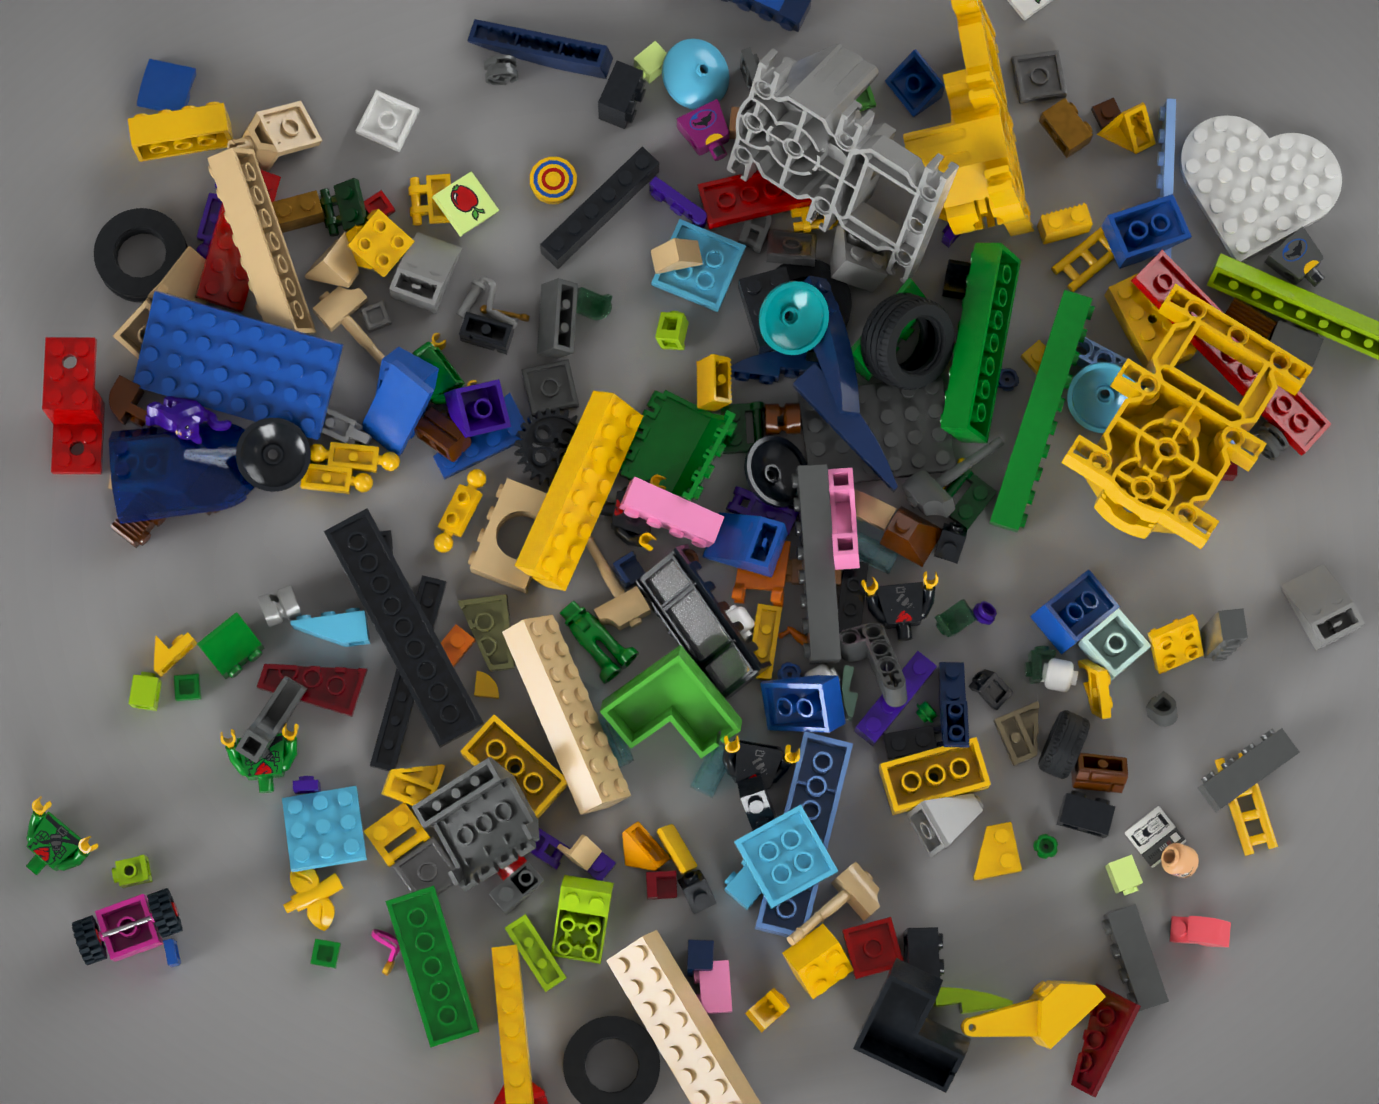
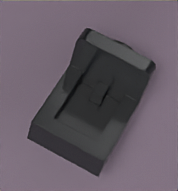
[942,259,971,300]
[934,522,967,564]
[677,870,716,914]

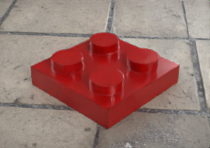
[842,917,903,980]

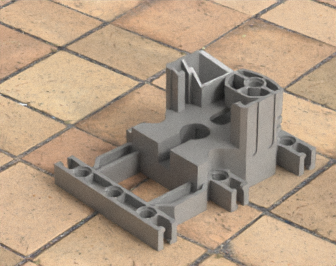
[727,43,959,283]

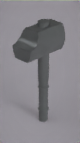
[902,437,1004,518]

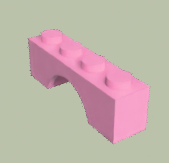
[828,468,860,570]

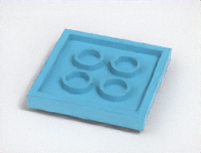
[651,219,746,312]
[282,786,367,872]
[734,805,838,909]

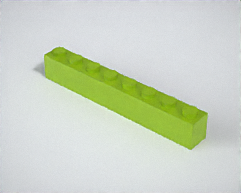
[1207,253,1379,360]

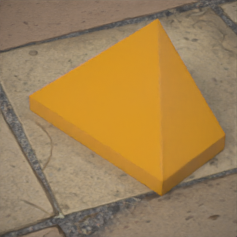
[622,821,671,871]

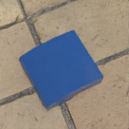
[137,59,196,111]

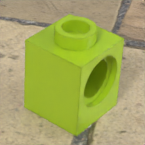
[128,672,162,711]

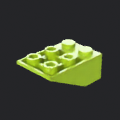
[551,875,614,964]

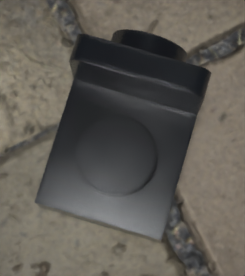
[968,669,1013,710]

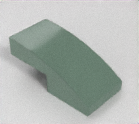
[841,665,859,721]

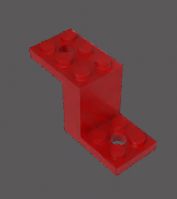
[42,337,105,474]

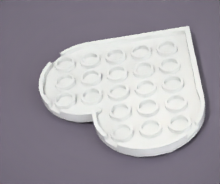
[1180,115,1342,262]

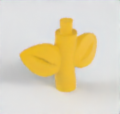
[283,869,343,931]

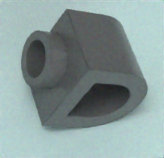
[1146,691,1178,727]

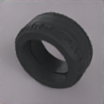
[1038,710,1090,779]

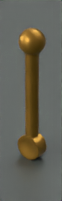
[480,305,530,322]

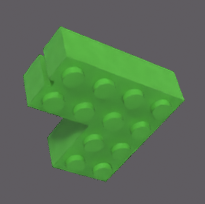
[600,645,742,758]

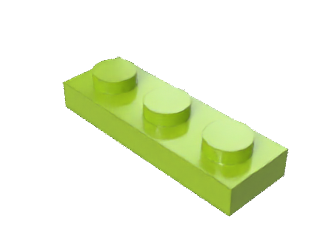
[505,914,567,992]

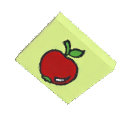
[432,171,499,237]

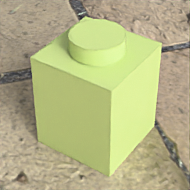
[634,41,667,84]
[1105,855,1143,896]

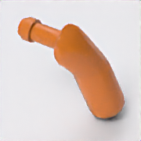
[778,626,807,645]

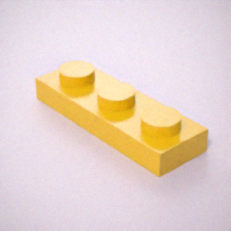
[747,603,782,681]

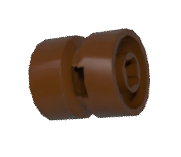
[764,403,801,435]

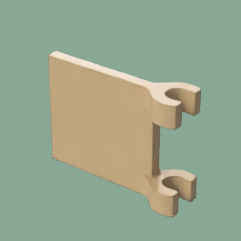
[147,246,207,304]

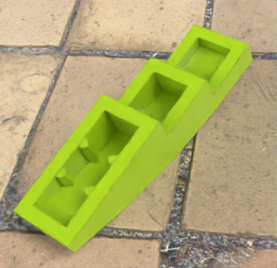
[933,987,1013,1014]

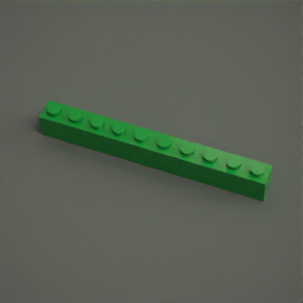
[989,290,1095,533]

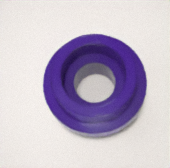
[973,601,997,625]

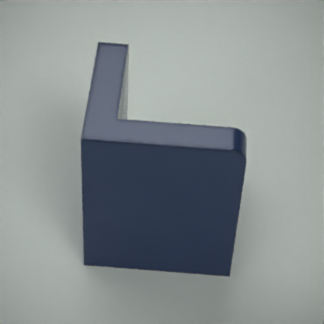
[612,551,645,589]
[687,940,714,977]

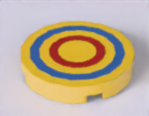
[530,157,577,204]

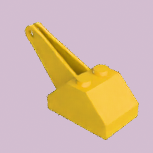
[961,980,1106,1049]

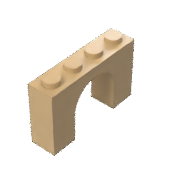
[468,478,547,594]

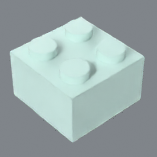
[1077,608,1151,681]

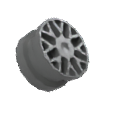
[484,55,518,85]
[1252,422,1289,460]

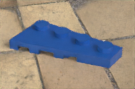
[433,393,525,480]

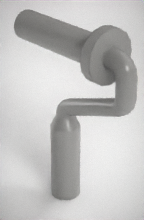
[456,277,518,330]

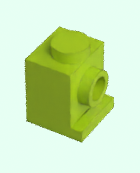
[655,311,689,350]
[112,855,153,888]

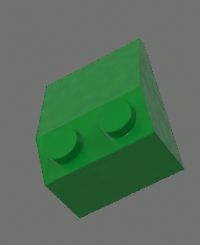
[197,612,265,679]

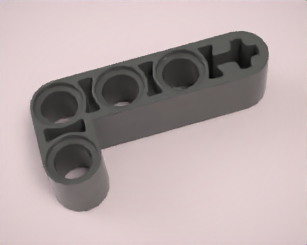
[839,622,907,707]

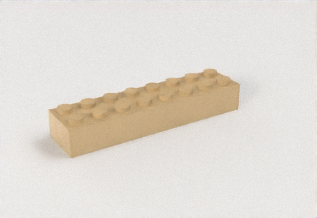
[207,147,317,335]
[502,615,631,815]
[606,930,761,1104]

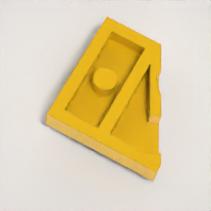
[1078,659,1113,719]
[381,764,445,806]
[973,822,1022,881]

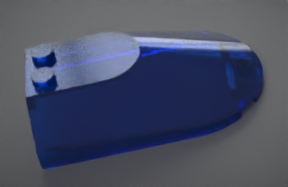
[109,422,255,524]

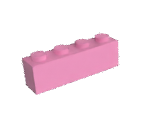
[619,477,724,548]

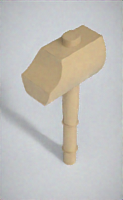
[312,286,385,366]
[586,535,651,631]
[787,861,880,945]

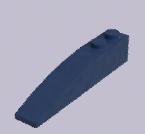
[467,19,613,79]
[803,276,860,416]
[793,363,898,493]

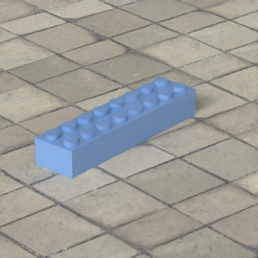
[755,731,853,937]

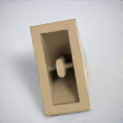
[651,238,703,274]

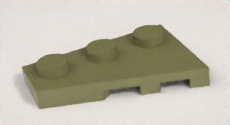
[458,594,515,672]

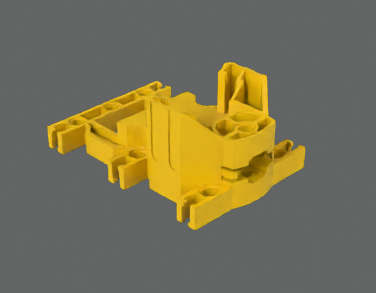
[903,0,1034,237]
[1061,284,1313,549]

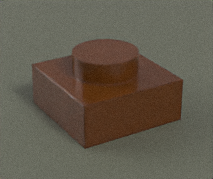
[1091,97,1121,130]

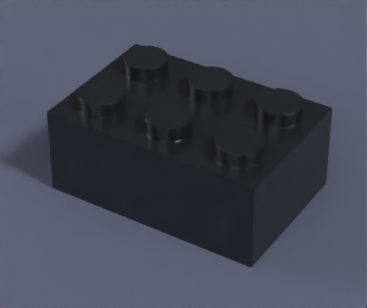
[738,266,790,355]

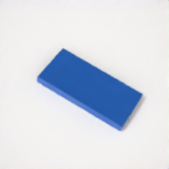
[362,359,434,456]

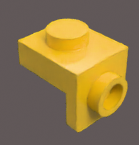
[745,988,790,1033]

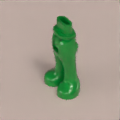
[560,601,639,684]

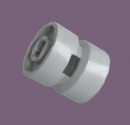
[258,585,302,627]

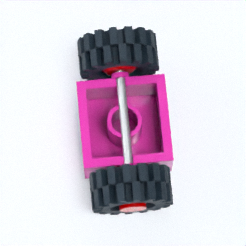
[72,888,183,966]

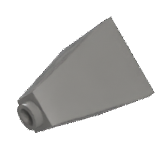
[906,793,983,858]

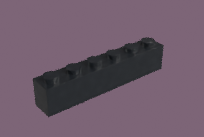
[540,146,659,269]

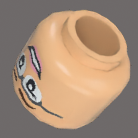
[1161,843,1199,878]

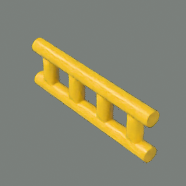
[1051,209,1125,292]
[1214,753,1278,856]

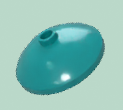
[759,281,829,355]

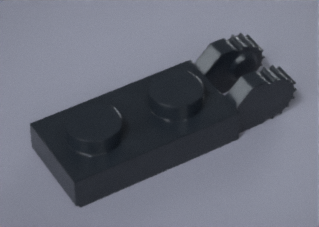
[883,725,943,759]

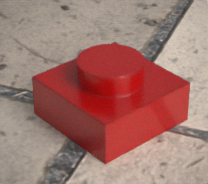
[364,190,396,217]

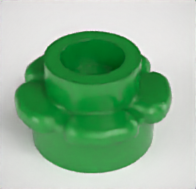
[916,700,938,723]
[1033,834,1058,859]

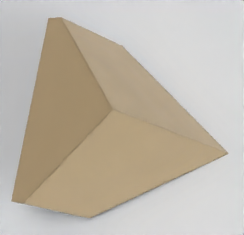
[305,232,359,288]

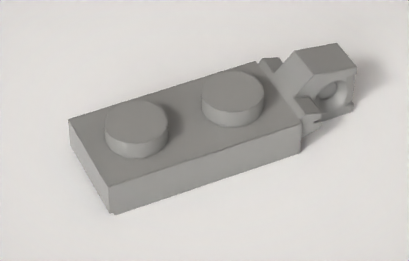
[322,408,372,446]

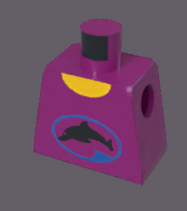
[677,99,730,161]

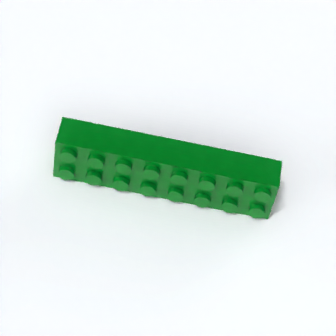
[940,243,1021,444]

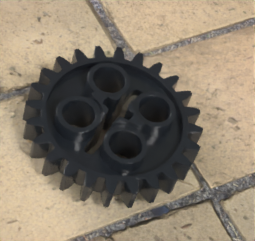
[514,408,578,487]

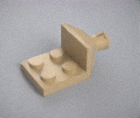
[227,101,322,172]

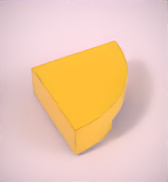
[474,671,499,699]

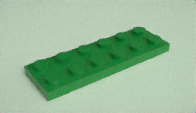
[385,886,480,1048]

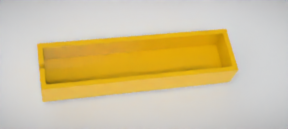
[514,390,643,591]

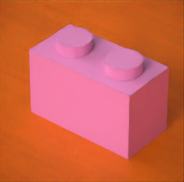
[693,960,732,1014]

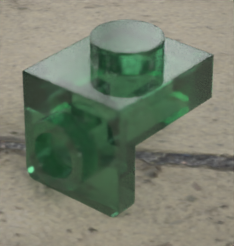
[576,287,612,321]
[935,599,978,637]
[1025,646,1056,684]

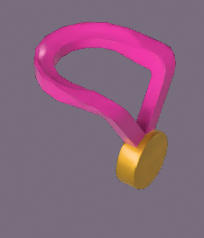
[371,929,400,976]

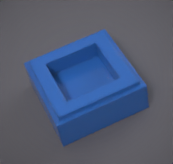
[163,938,181,967]

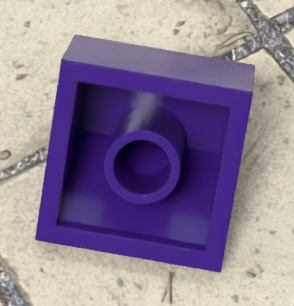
[444,379,511,438]

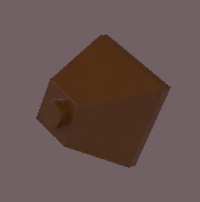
[880,506,942,567]

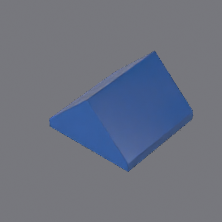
[885,49,945,117]

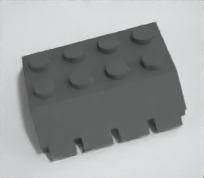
[412,757,539,892]

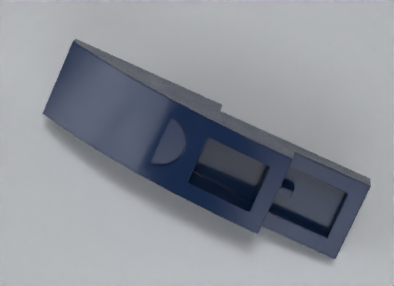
[730,351,820,385]
[938,662,969,748]

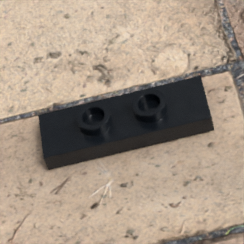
[838,562,869,633]

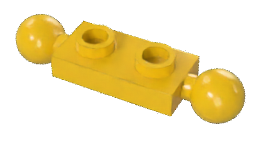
[310,442,400,473]
[300,463,373,494]
[434,469,486,553]

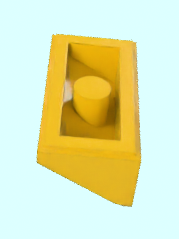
[657,824,697,876]

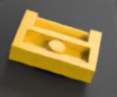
[364,802,430,868]

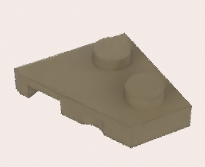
[993,701,1040,766]

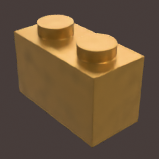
[1039,98,1093,158]
[272,190,325,233]

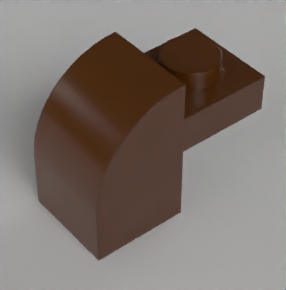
[109,375,153,428]

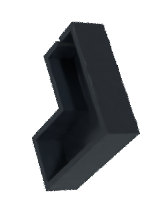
[853,958,971,1093]

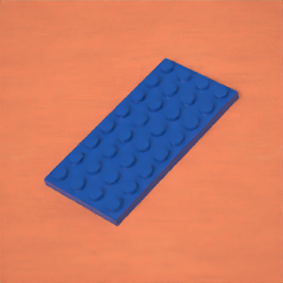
[133,291,343,440]

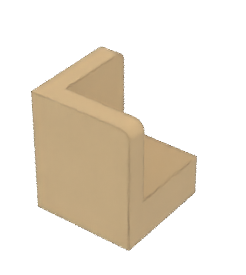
[557,834,602,871]

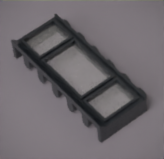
[635,544,772,699]

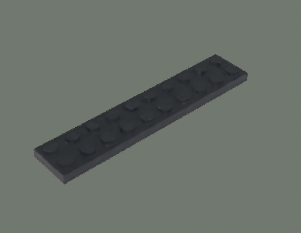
[324,508,484,748]

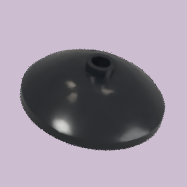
[236,418,311,492]
[744,436,807,508]

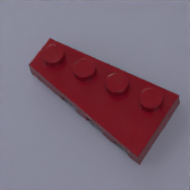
[257,664,368,717]
[1071,983,1141,1098]

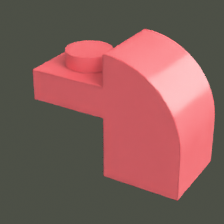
[1170,916,1231,948]

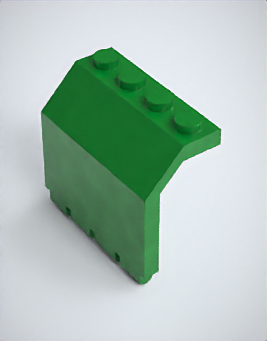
[620,390,737,502]

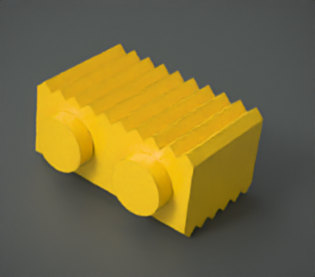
[1037,202,1093,245]
[696,354,732,412]

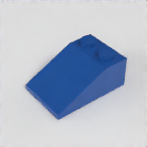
[1101,194,1192,269]
[1030,569,1120,655]
[760,675,846,733]

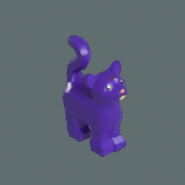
[145,396,232,444]

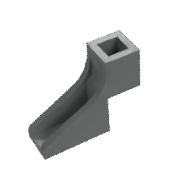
[235,676,307,763]

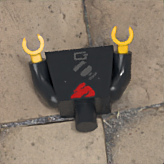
[600,474,666,551]
[861,571,938,641]
[722,736,800,789]

